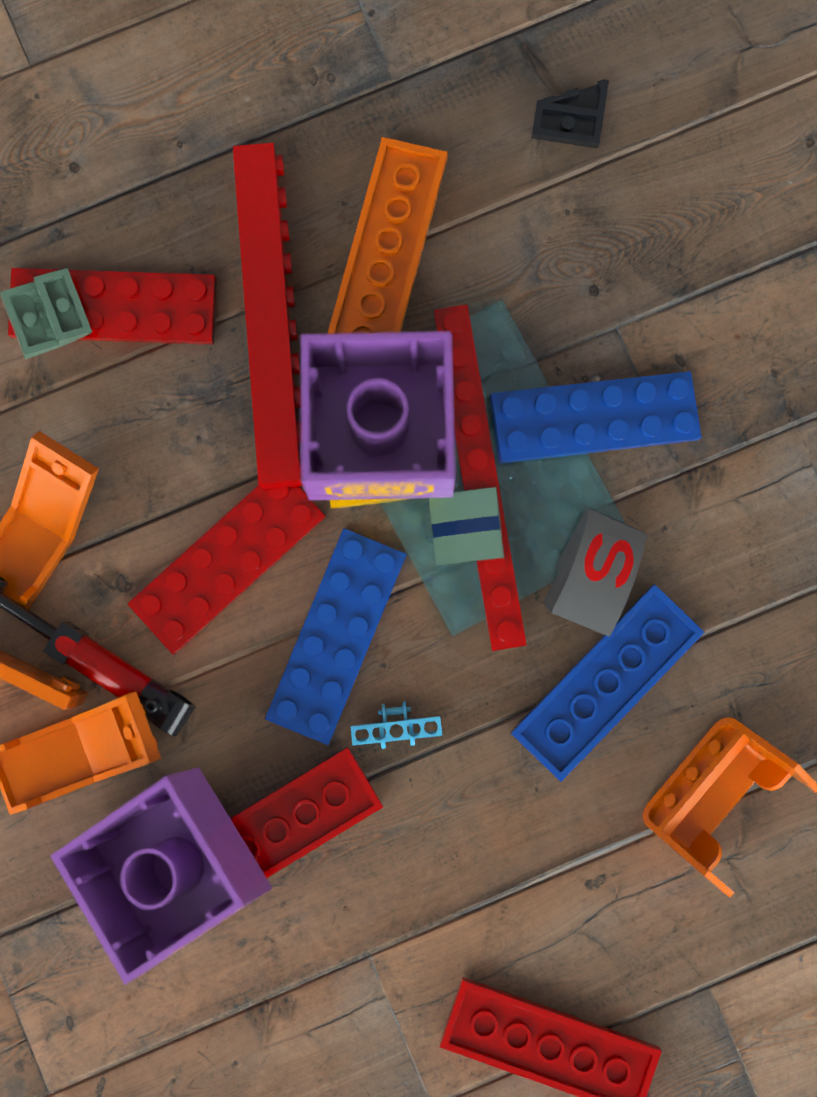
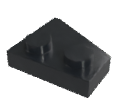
[531,79,609,148]

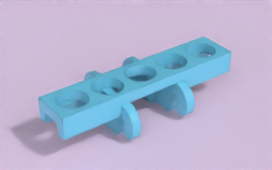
[350,701,442,749]

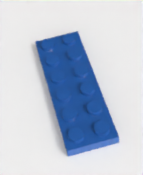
[489,371,702,464]
[265,528,407,745]
[510,584,705,782]

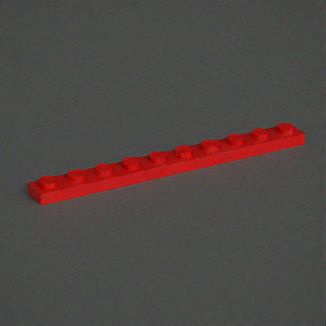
[433,304,527,651]

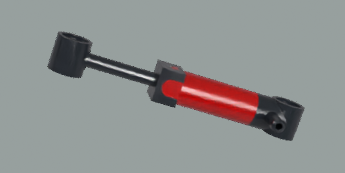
[0,576,196,736]

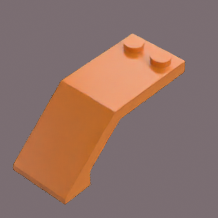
[0,431,99,610]
[0,650,88,710]
[0,691,161,815]

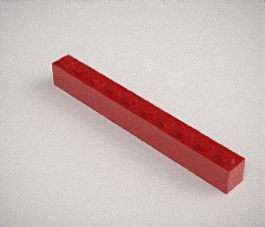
[232,142,303,489]

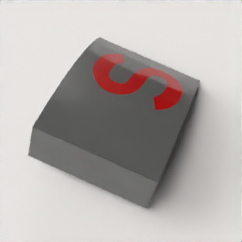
[543,507,647,637]

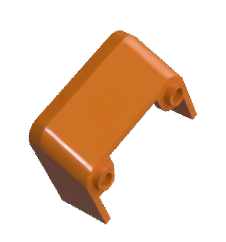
[643,717,817,898]

